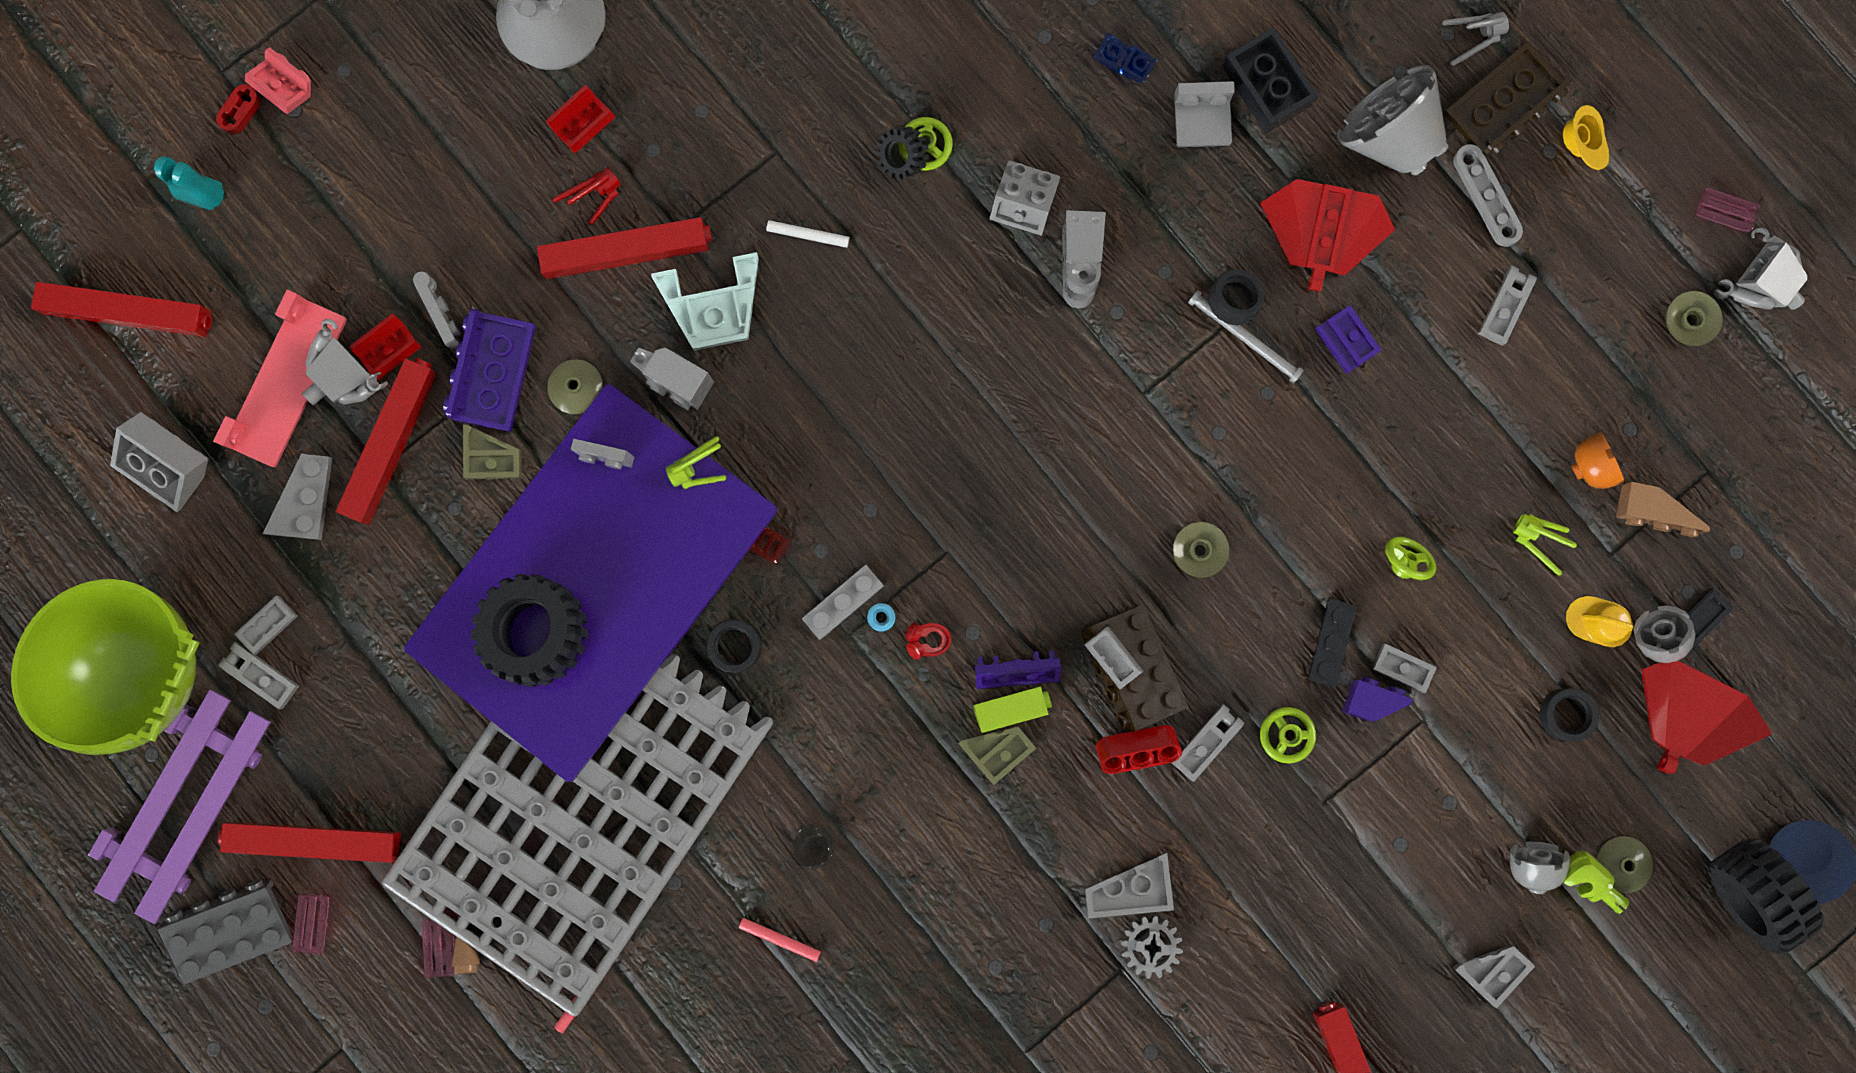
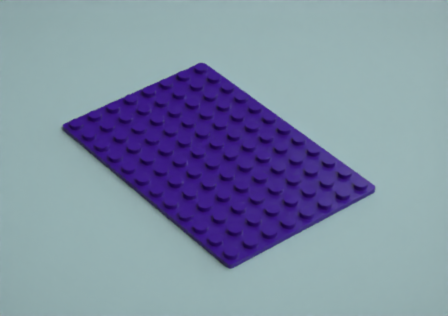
[404,384,777,782]

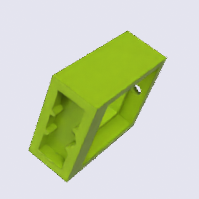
[973,687,1052,733]

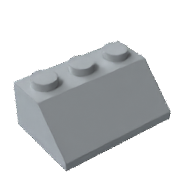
[110,412,208,512]

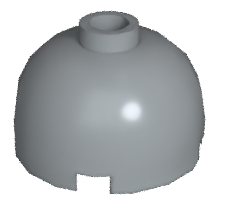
[1633,606,1695,663]
[1510,842,1570,894]

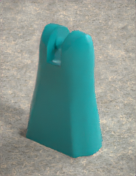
[154,156,224,210]

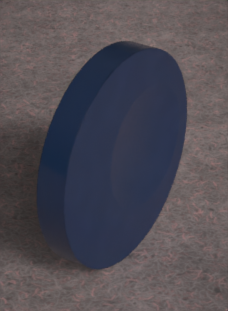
[1769,820,1856,904]

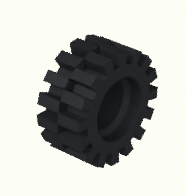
[875,126,929,179]

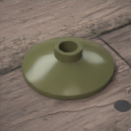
[1666,291,1723,346]
[548,359,603,415]
[1173,522,1229,578]
[1596,836,1653,893]

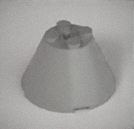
[496,0,606,70]
[1337,65,1448,175]

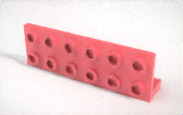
[213,289,347,468]

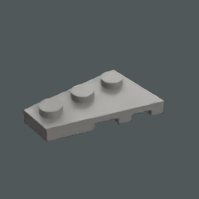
[263,454,332,540]
[1085,853,1174,919]

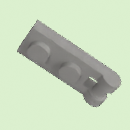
[1478,265,1537,346]
[413,272,461,349]
[218,641,299,709]
[1172,704,1244,782]

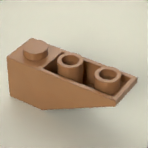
[1616,482,1710,537]

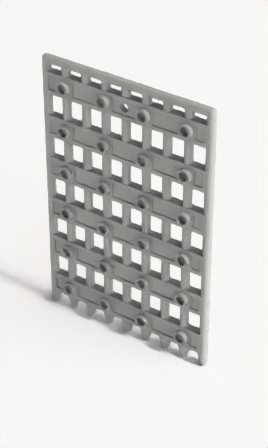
[382,654,773,1016]

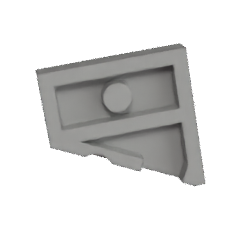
[1453,945,1535,1008]

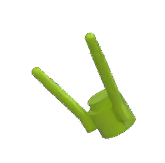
[666,437,726,489]
[1513,513,1577,576]

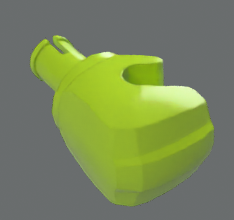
[1563,850,1630,914]

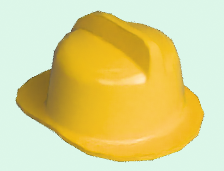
[1563,105,1609,170]
[1566,596,1633,647]

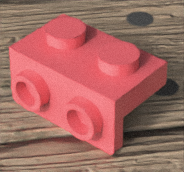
[245,47,311,114]

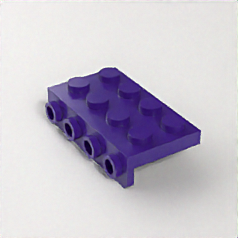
[443,309,536,433]

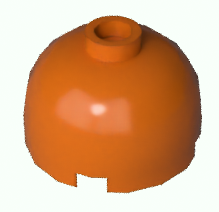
[1571,432,1624,489]

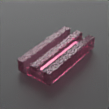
[1696,187,1760,233]
[292,894,330,955]
[422,917,455,978]

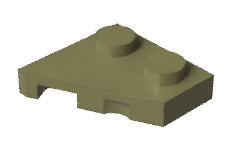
[463,425,521,479]
[958,726,1036,785]

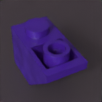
[1342,677,1412,722]

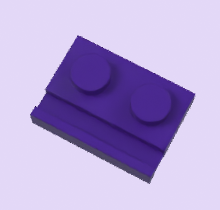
[1315,305,1382,374]

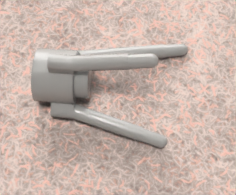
[1442,12,1509,66]

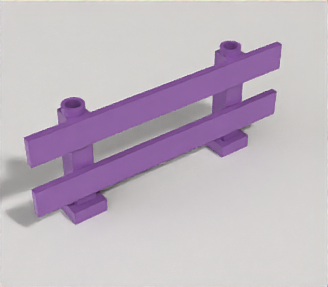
[88,690,271,924]

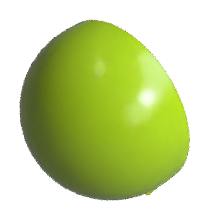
[11,579,199,755]

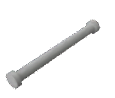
[1188,290,1304,383]

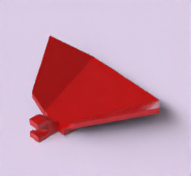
[1260,179,1395,292]
[1641,661,1772,774]

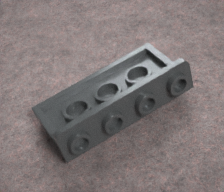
[158,879,294,984]

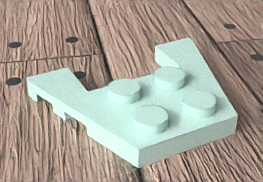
[651,252,759,351]

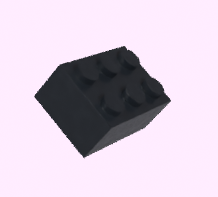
[1222,27,1318,134]

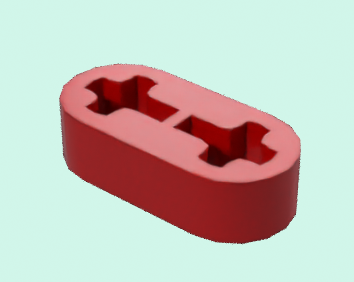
[216,84,261,135]

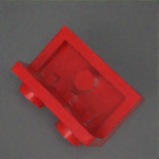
[546,85,615,153]
[350,314,421,381]

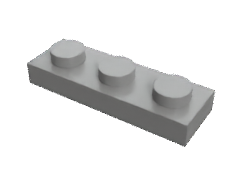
[802,565,884,640]

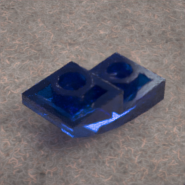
[1092,32,1157,84]

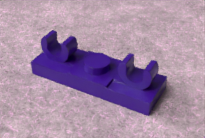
[975,650,1061,689]

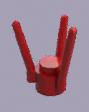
[552,168,621,225]

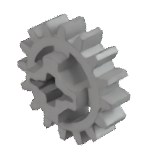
[1120,915,1183,979]

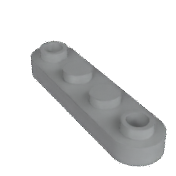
[1453,144,1523,247]

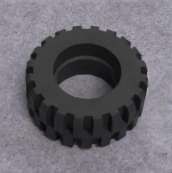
[471,574,588,687]
[1708,839,1824,954]

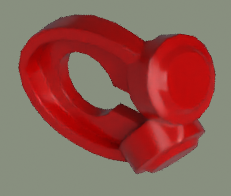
[905,623,951,660]

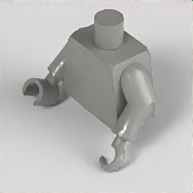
[1713,227,1807,310]
[301,319,388,406]

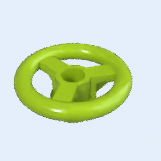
[898,117,953,171]
[1385,537,1436,580]
[1260,707,1316,763]

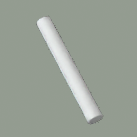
[767,220,850,248]

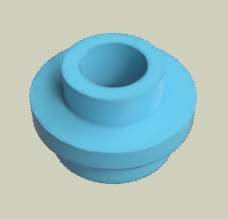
[867,603,895,631]

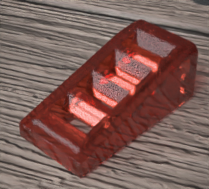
[749,527,792,566]

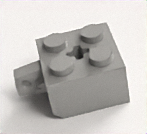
[630,348,714,410]

